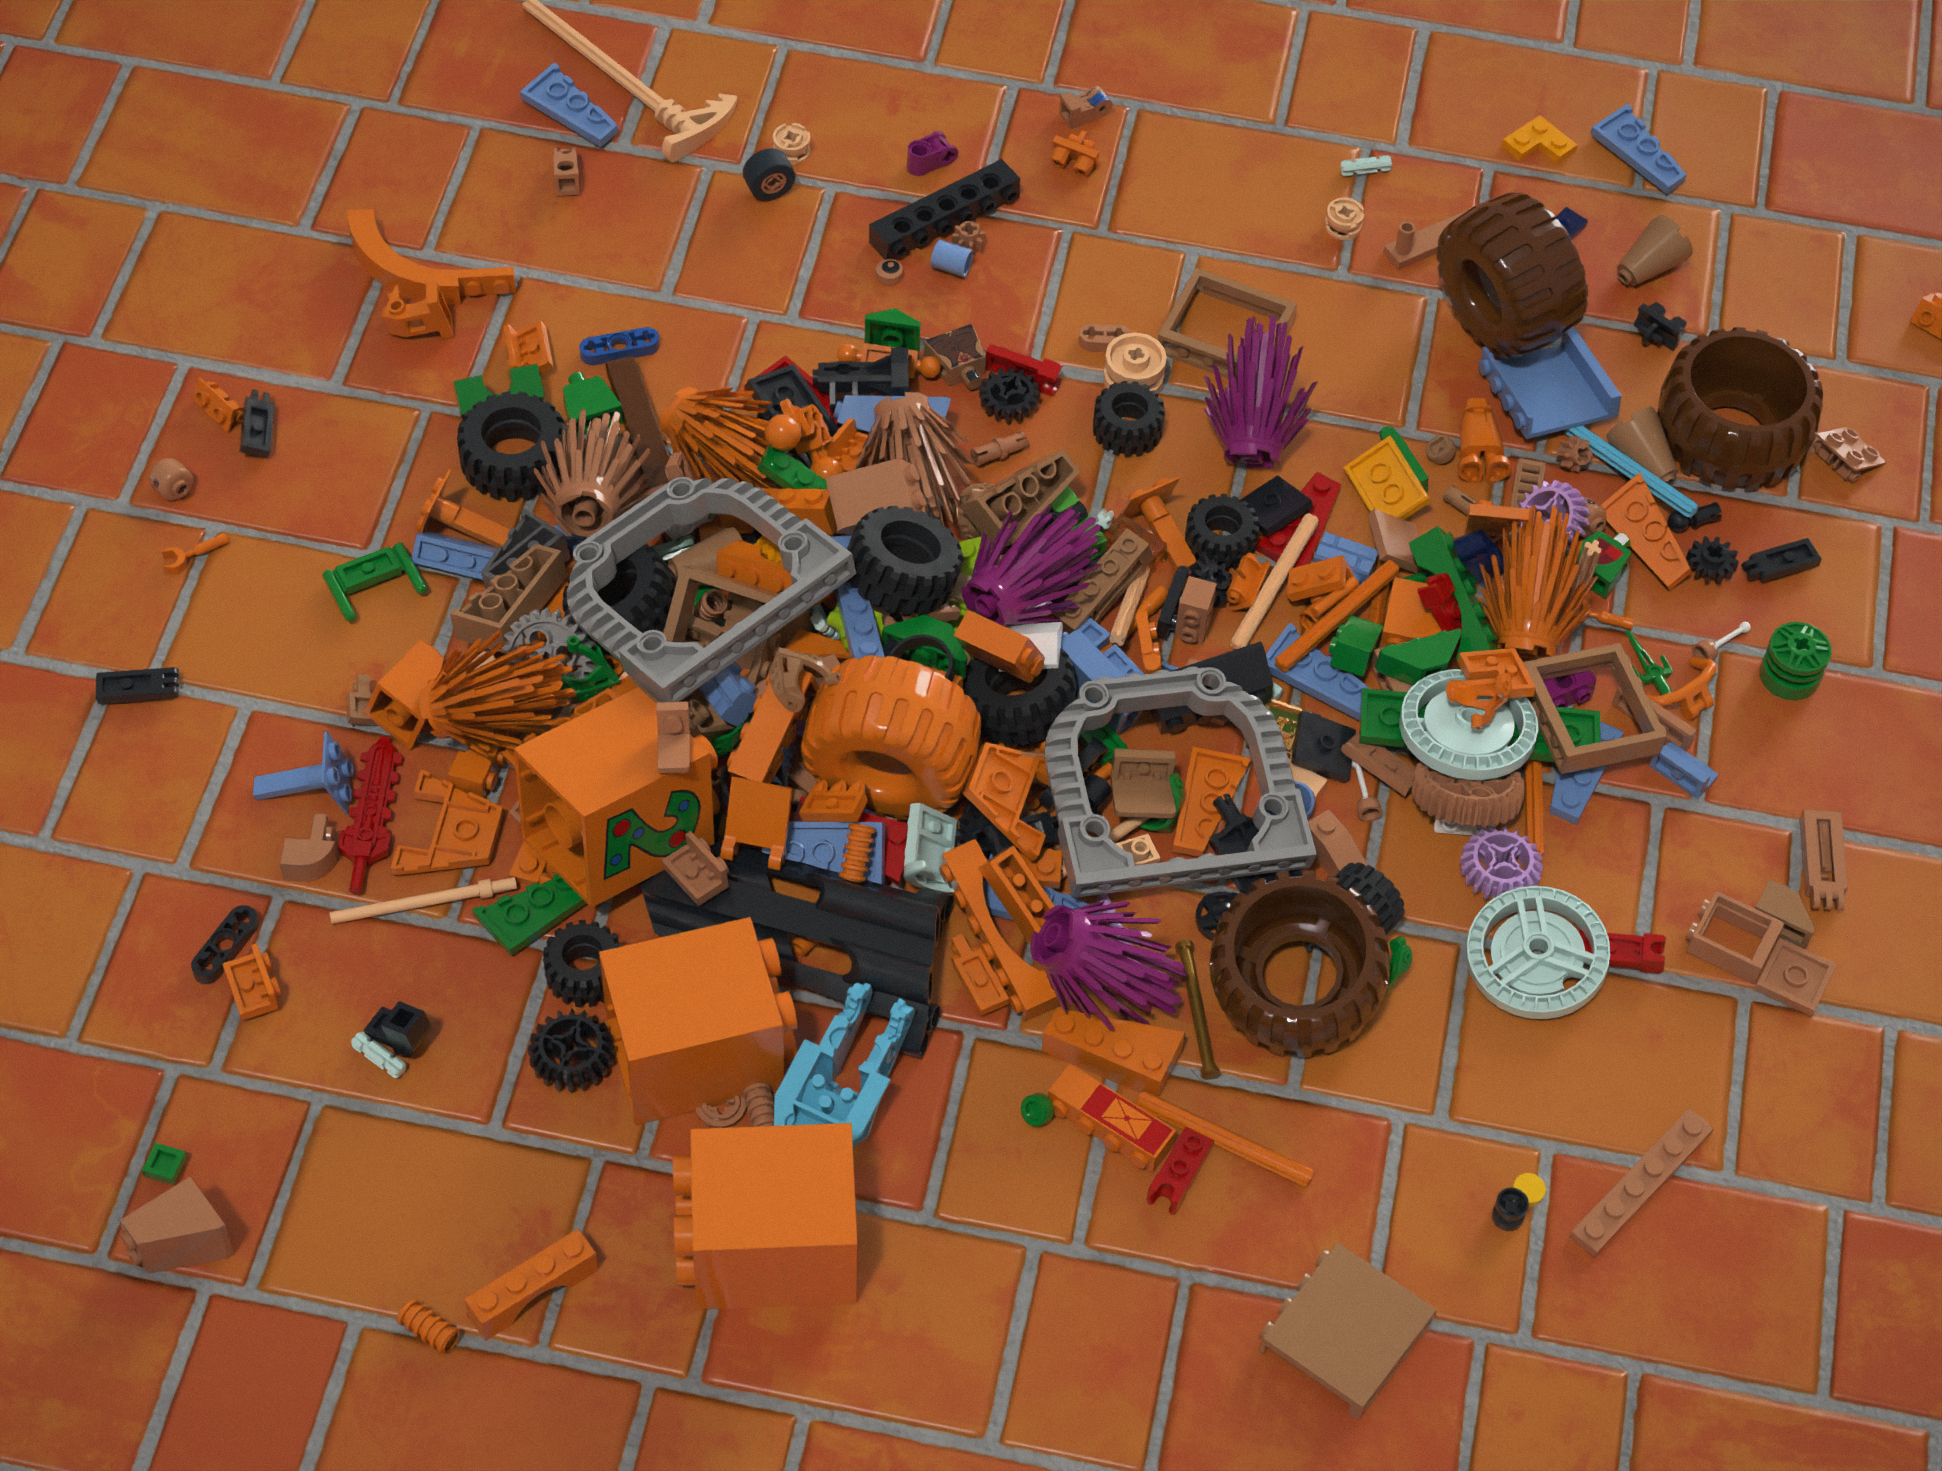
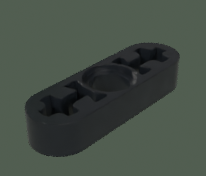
[1039,738,1109,812]
[191,905,259,984]

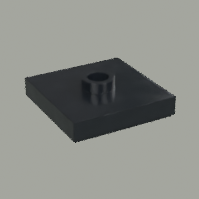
[1239,475,1313,537]
[1291,710,1356,783]

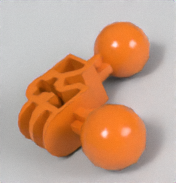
[764,399,844,480]

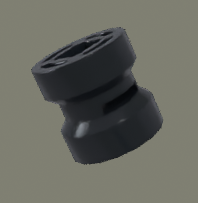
[1492,1188,1529,1231]

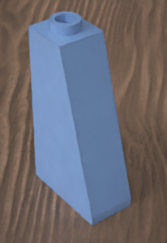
[833,395,951,435]
[1061,629,1143,735]

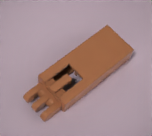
[1799,809,1848,911]

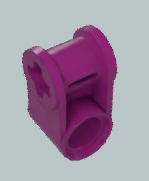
[906,131,958,176]

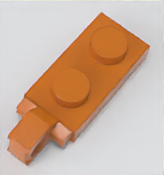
[951,934,1009,1016]

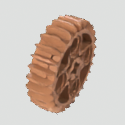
[1412,761,1525,828]

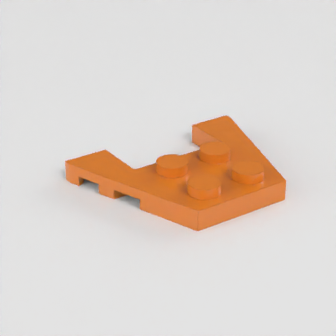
[963,742,1050,861]
[390,770,504,875]

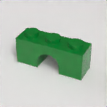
[453,364,545,417]

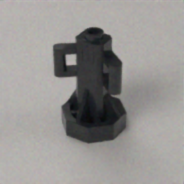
[813,348,909,410]

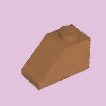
[1755,880,1815,949]

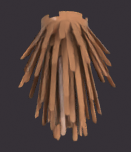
[856,392,973,527]
[534,409,651,538]

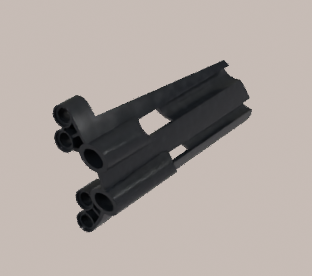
[640,839,954,1058]

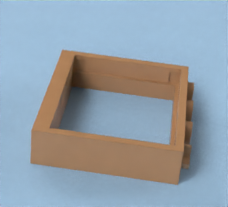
[1157,267,1297,382]
[663,565,781,686]
[1523,643,1667,774]

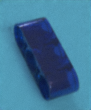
[1453,529,1504,583]

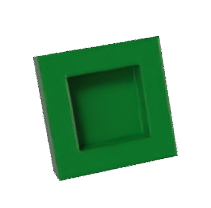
[142,1143,187,1185]

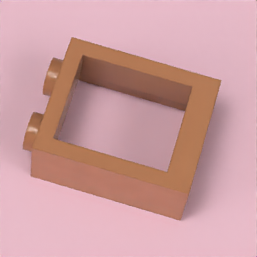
[1686,891,1785,985]

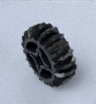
[528,1009,615,1093]

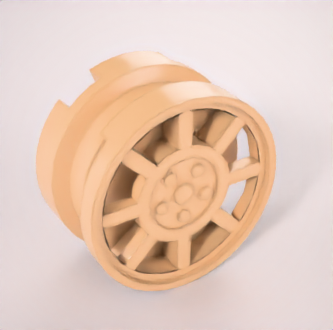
[773,123,810,165]
[1325,198,1364,240]

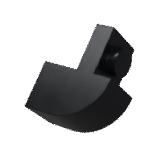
[364,1001,431,1058]

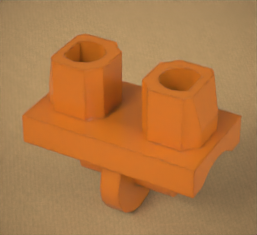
[1051,130,1101,177]

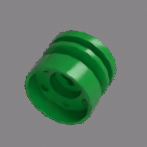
[1760,622,1832,701]

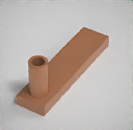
[1383,208,1471,270]

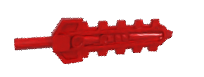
[338,736,403,895]

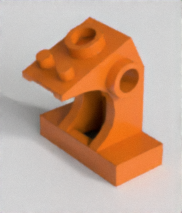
[382,281,453,339]

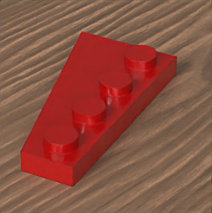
[1256,471,1341,568]

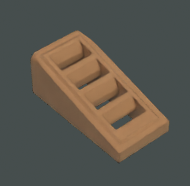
[1510,458,1546,508]

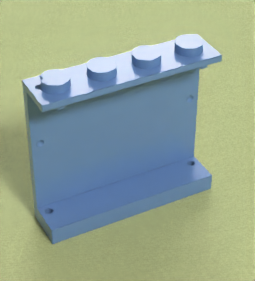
[1478,327,1622,439]

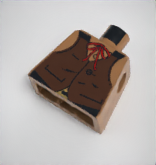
[924,324,985,390]

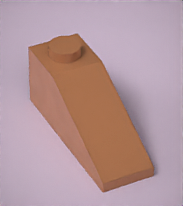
[1308,809,1368,877]

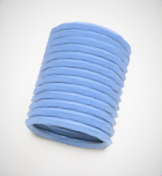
[930,239,973,278]

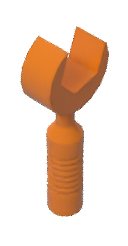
[162,533,229,575]
[1564,598,1634,630]

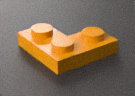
[1502,115,1577,164]

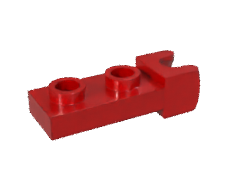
[985,344,1063,396]
[1417,573,1462,658]
[1579,930,1666,974]
[1146,1126,1214,1215]

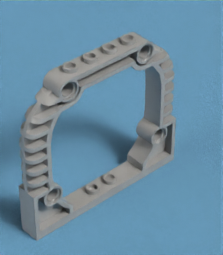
[567,477,856,702]
[1044,667,1317,898]

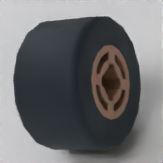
[743,148,795,200]

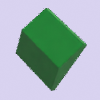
[864,308,921,360]

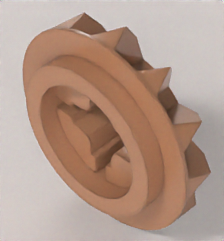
[695,1095,746,1128]

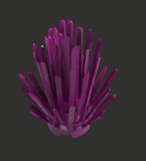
[1204,316,1318,468]
[962,503,1102,627]
[1030,901,1187,1030]

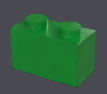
[1328,615,1384,677]

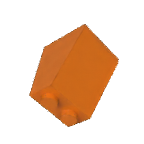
[363,639,444,750]

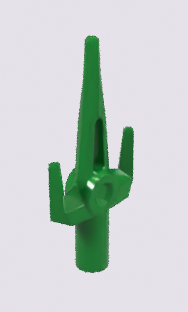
[1625,630,1673,695]

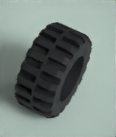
[457,391,567,501]
[847,506,964,616]
[562,544,677,655]
[963,648,1079,747]

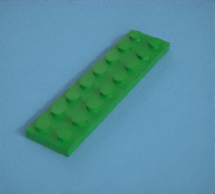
[1359,688,1601,762]

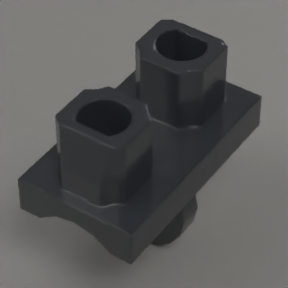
[1633,302,1687,351]

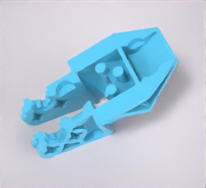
[774,982,915,1147]

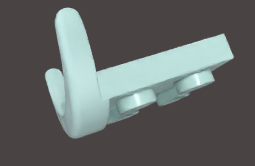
[904,803,957,893]

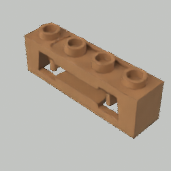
[1053,528,1153,634]

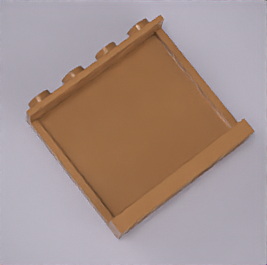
[1259,1242,1437,1421]

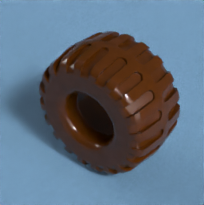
[1436,193,1588,359]
[1657,327,1823,491]
[1209,870,1390,1058]

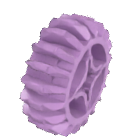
[1517,480,1590,552]
[1459,825,1543,901]

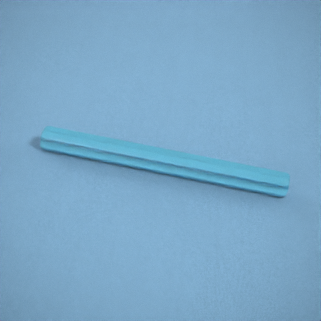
[1565,425,1698,518]

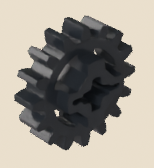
[979,367,1040,422]

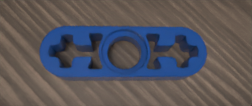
[579,327,659,365]

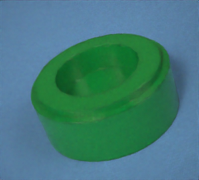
[1021,1093,1054,1127]

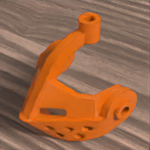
[1446,673,1512,730]

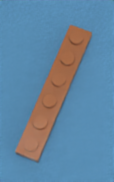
[1569,1108,1714,1258]

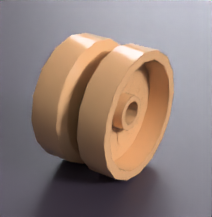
[1103,332,1167,395]

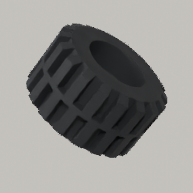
[1093,381,1165,457]
[1185,494,1259,572]
[1335,862,1405,935]
[543,920,622,1007]

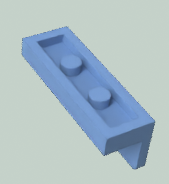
[412,531,497,580]

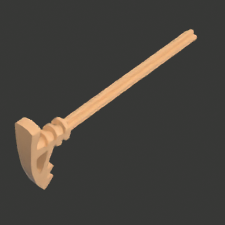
[522,0,737,163]

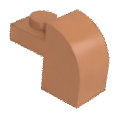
[280,814,338,882]

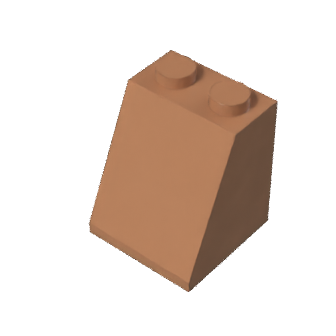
[825,458,926,536]
[120,1177,234,1274]

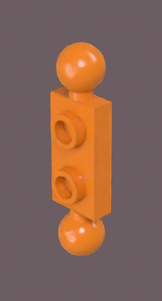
[837,343,941,379]

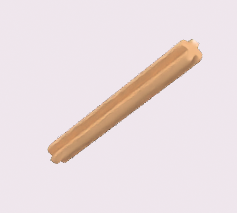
[1230,513,1319,649]

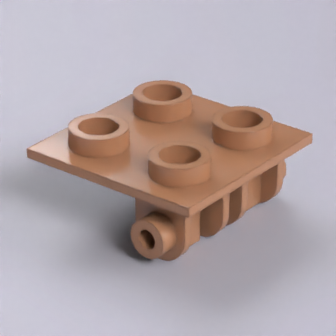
[1813,427,1886,483]

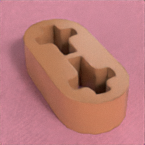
[1078,323,1131,352]

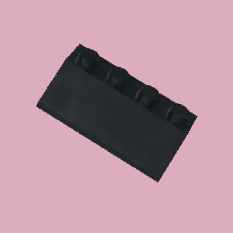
[1150,642,1273,735]

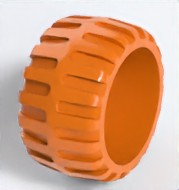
[801,655,981,820]

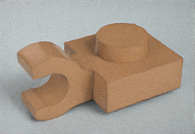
[346,674,378,726]

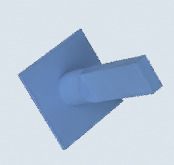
[253,731,354,815]

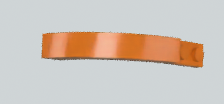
[347,209,516,305]

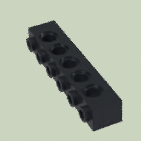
[869,159,1021,260]

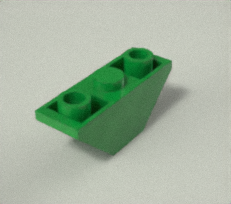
[882,615,967,679]
[1375,628,1462,686]

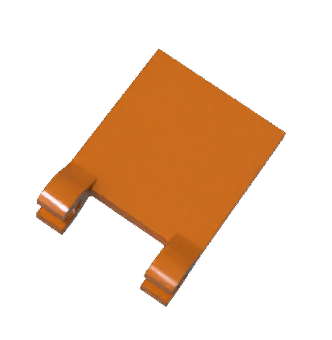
[720,776,793,871]

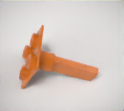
[415,469,510,548]
[1117,476,1197,571]

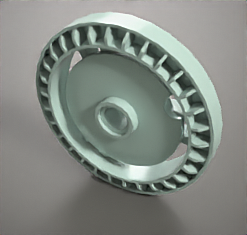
[1399,669,1538,780]
[1466,886,1610,1019]

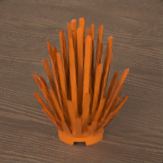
[660,386,793,488]
[1477,505,1598,662]
[419,630,577,757]

